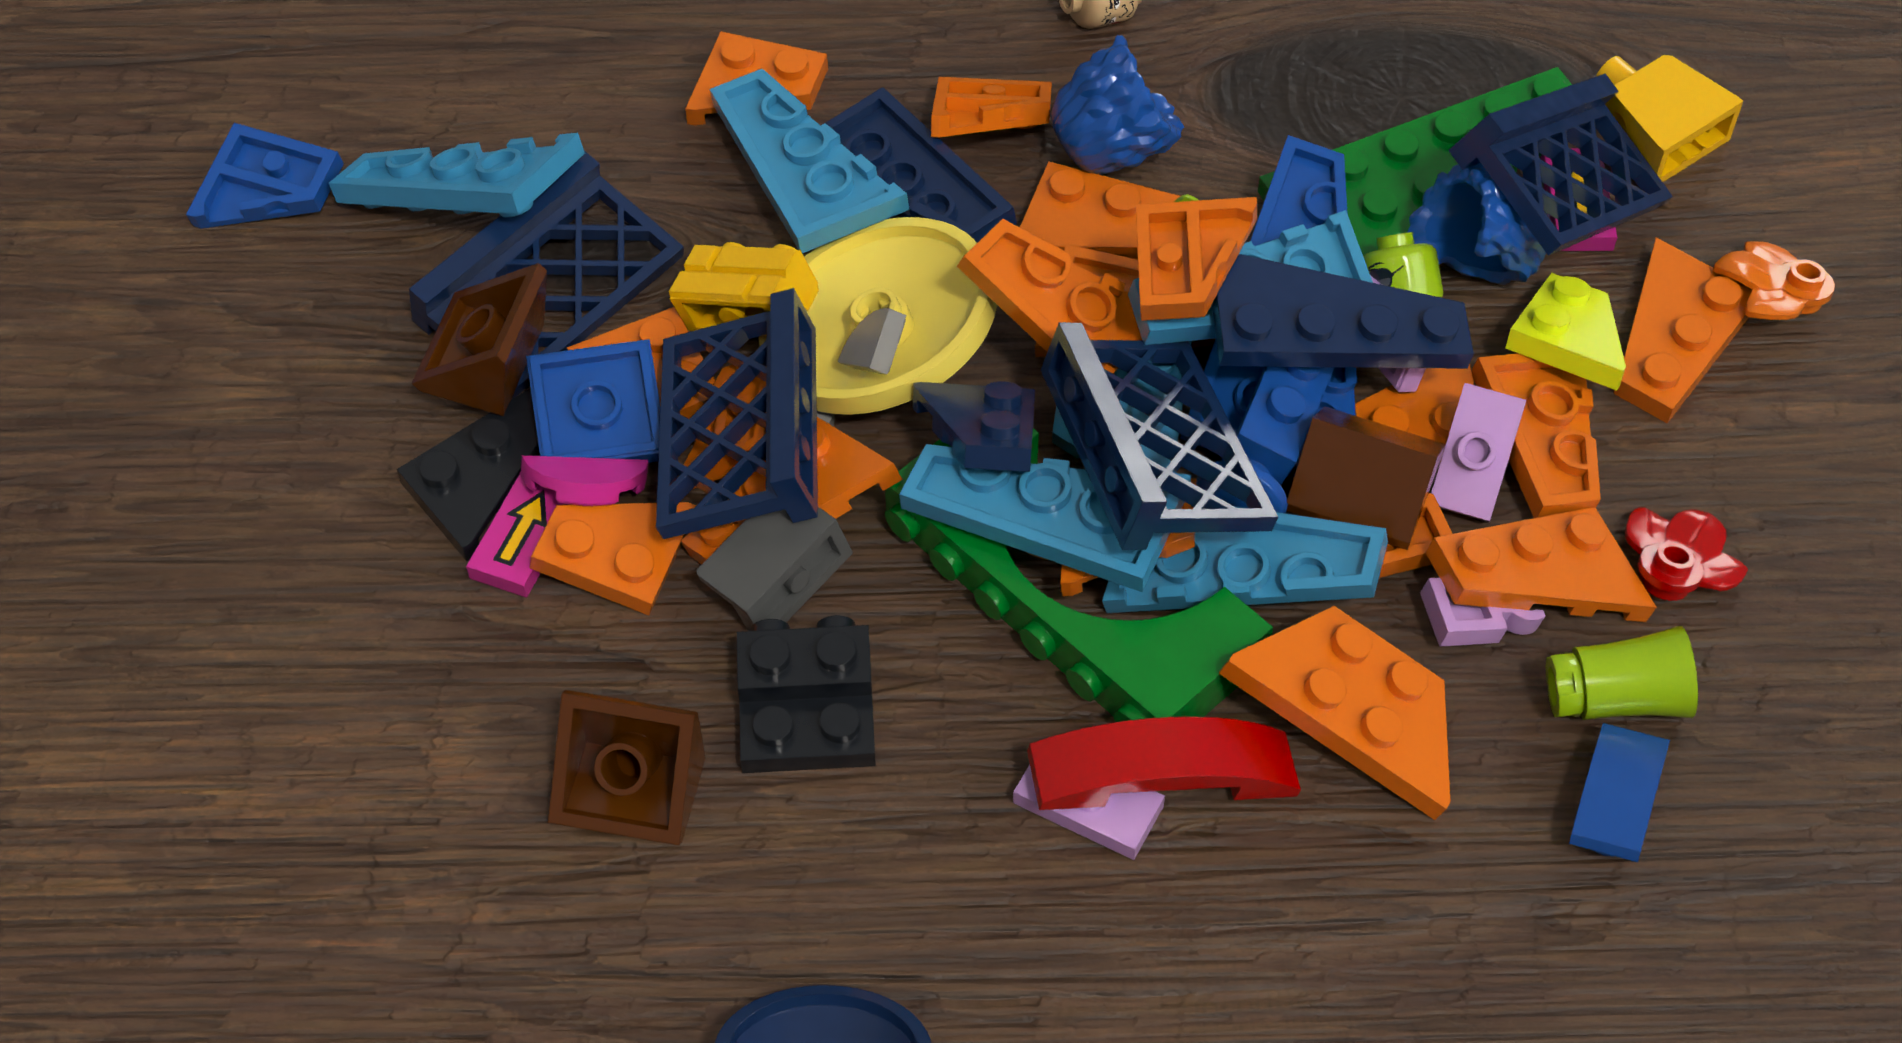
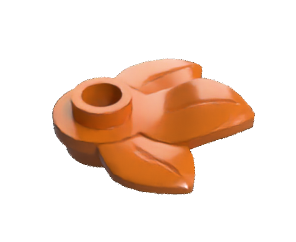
[1713,241,1835,320]

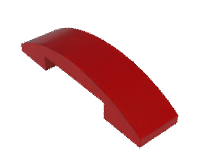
[1027,717,1301,810]

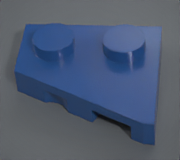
[186,123,344,229]

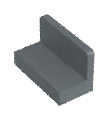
[697,507,853,631]

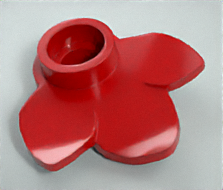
[1625,507,1748,601]

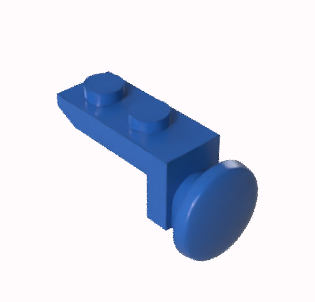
[1197,366,1334,513]

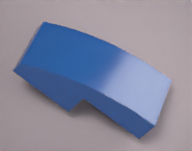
[1569,723,1670,862]

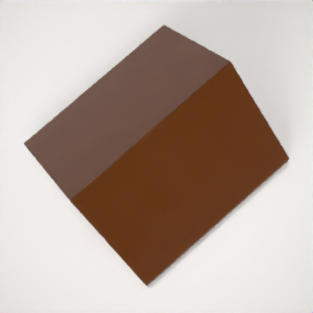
[411,263,547,416]
[1287,406,1446,550]
[548,690,706,846]

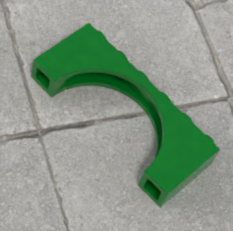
[885,428,1273,722]

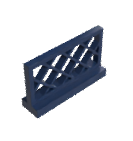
[1448,73,1673,256]
[409,151,684,399]
[656,288,818,539]
[1041,322,1278,550]

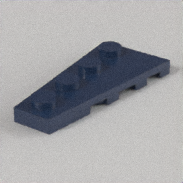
[822,87,1017,243]
[1212,254,1474,369]

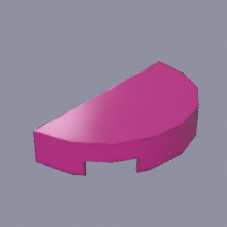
[521,455,648,506]

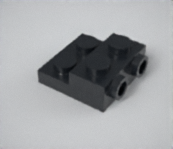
[737,615,876,774]

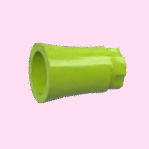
[1545,625,1698,720]

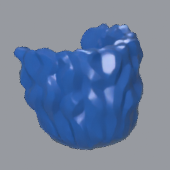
[1051,35,1184,175]
[1407,163,1550,285]

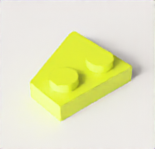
[1505,272,1626,391]

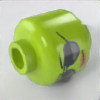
[1363,232,1443,298]

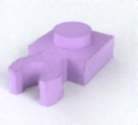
[1420,577,1545,647]

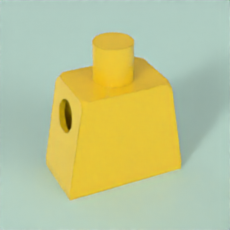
[1596,55,1744,182]

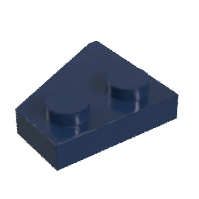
[912,381,1035,472]

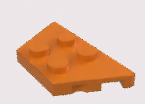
[1219,606,1451,820]

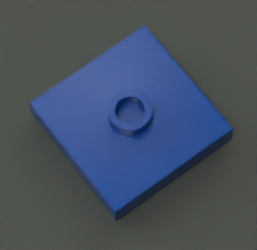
[526,339,661,463]

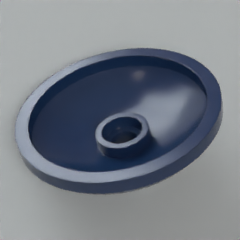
[715,985,931,1043]

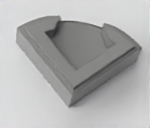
[838,308,906,375]

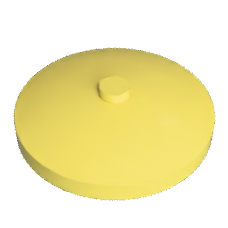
[759,217,997,415]

